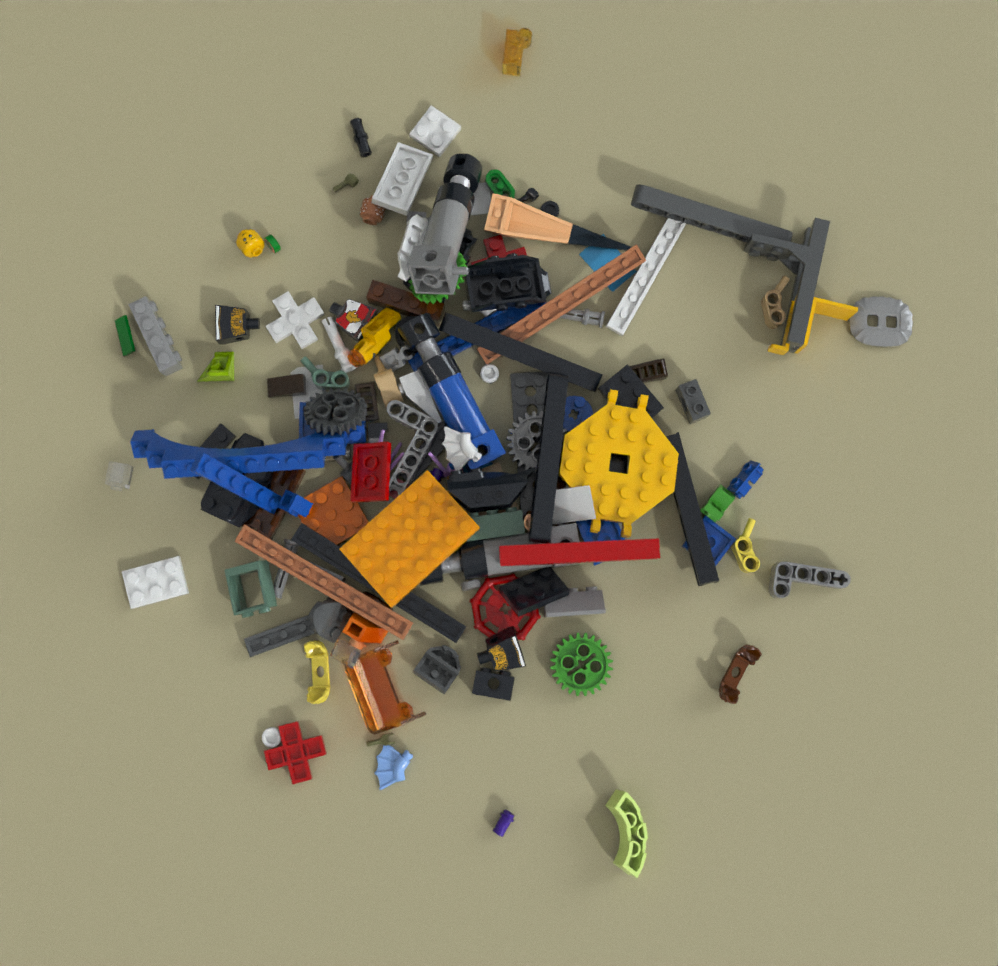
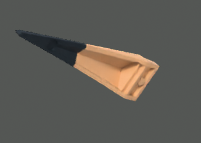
[484,193,631,250]

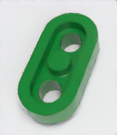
[486,169,515,199]

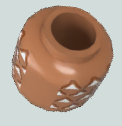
[359,195,386,225]

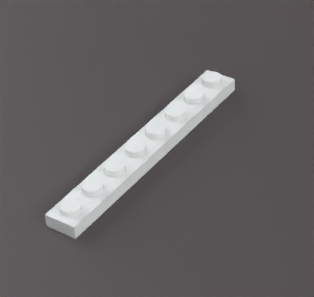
[606,218,686,336]

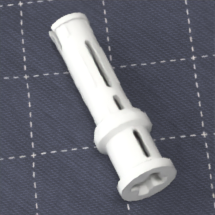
[322,317,357,373]

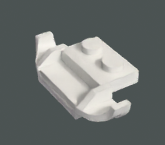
[397,214,428,281]

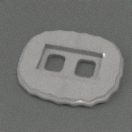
[850,296,913,347]

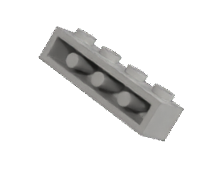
[128,296,183,376]

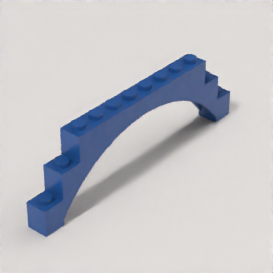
[130,420,367,479]

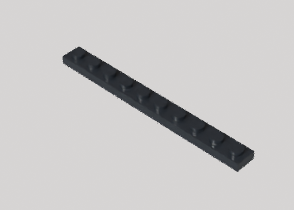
[291,523,467,643]

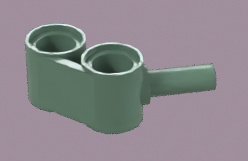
[301,356,350,391]

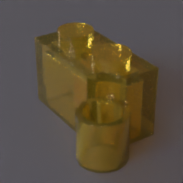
[502,28,532,76]

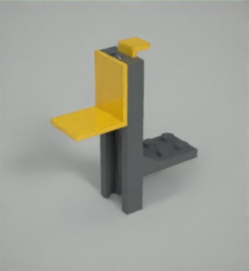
[744,218,858,355]

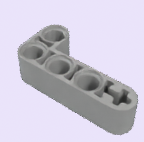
[769,562,851,599]

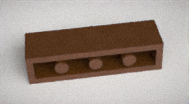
[366,280,445,327]

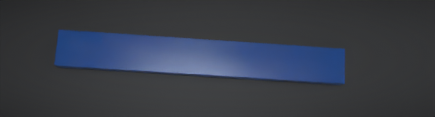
[408,302,547,372]

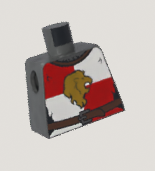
[329,299,378,343]

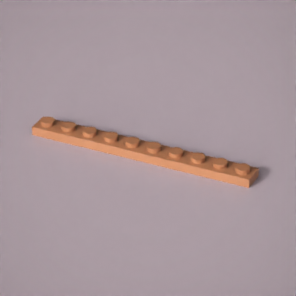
[476,244,647,364]
[235,524,414,640]

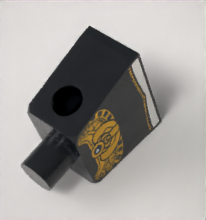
[215,305,260,345]
[477,626,526,671]

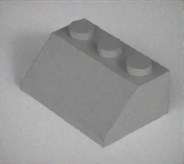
[544,587,606,618]

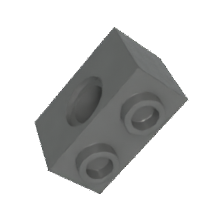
[675,379,711,424]

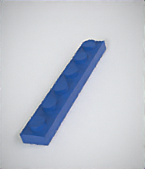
[190,451,282,514]

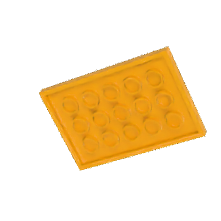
[339,470,480,608]

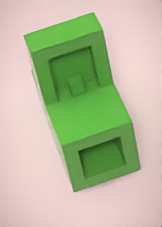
[700,484,735,522]

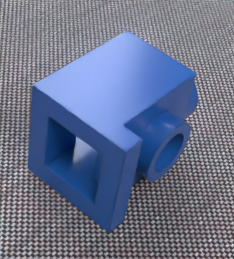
[277,490,313,517]

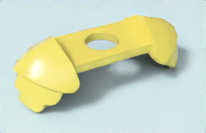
[304,640,330,704]

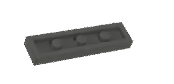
[244,615,315,657]

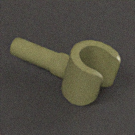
[333,174,359,192]
[367,733,395,746]

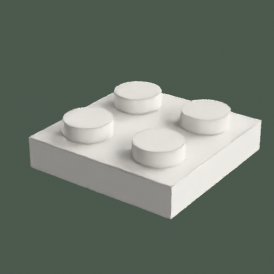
[410,105,461,157]

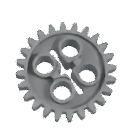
[506,411,567,473]

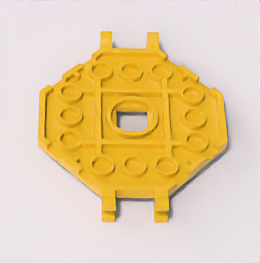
[558,389,679,538]

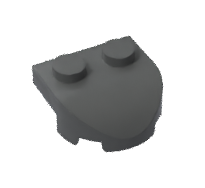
[308,597,354,643]
[412,645,461,694]

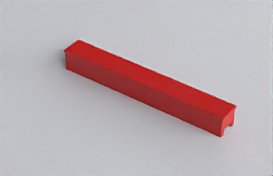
[499,538,660,567]

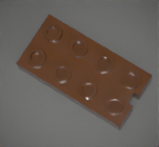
[242,469,306,540]

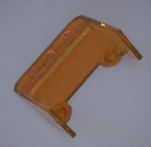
[345,640,426,735]

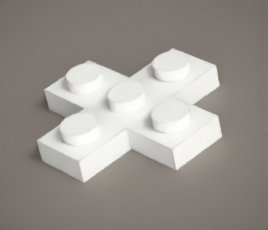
[266,291,325,349]

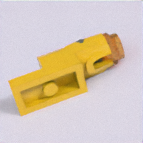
[347,307,401,367]

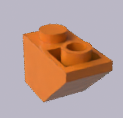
[342,612,388,643]

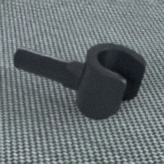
[518,188,539,202]

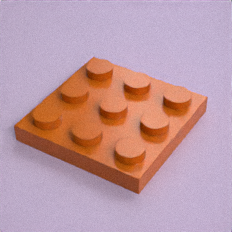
[298,476,369,545]

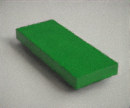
[115,315,135,356]

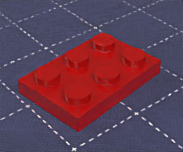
[350,442,391,503]

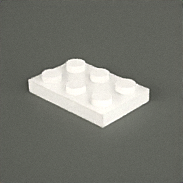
[122,556,189,609]

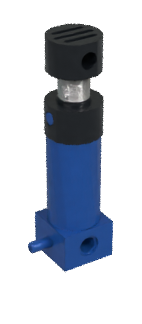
[397,313,506,473]

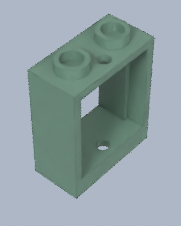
[225,560,277,618]

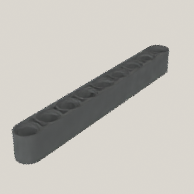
[631,184,793,242]

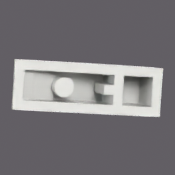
[397,370,442,426]

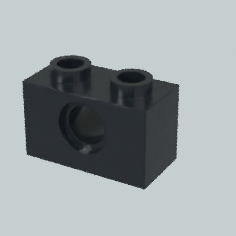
[472,667,515,701]

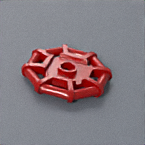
[469,573,541,641]

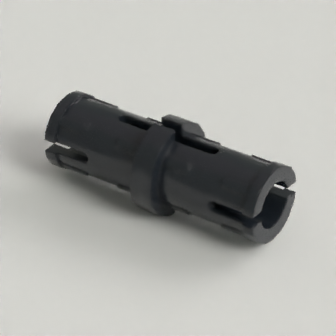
[350,118,372,158]

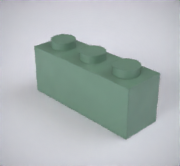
[467,507,525,541]

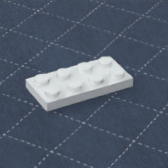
[372,142,433,216]

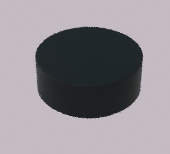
[541,201,559,217]

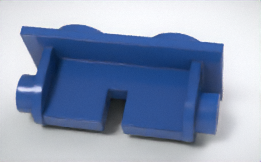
[727,461,764,499]

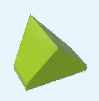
[197,352,234,382]

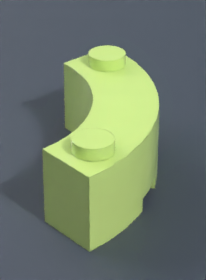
[605,789,648,878]

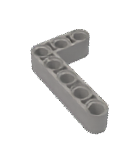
[387,400,439,504]

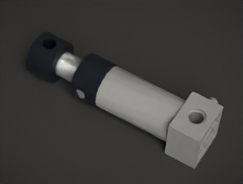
[407,154,482,295]
[420,523,580,586]

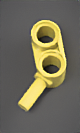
[731,518,760,573]

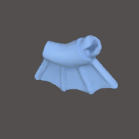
[375,745,413,790]

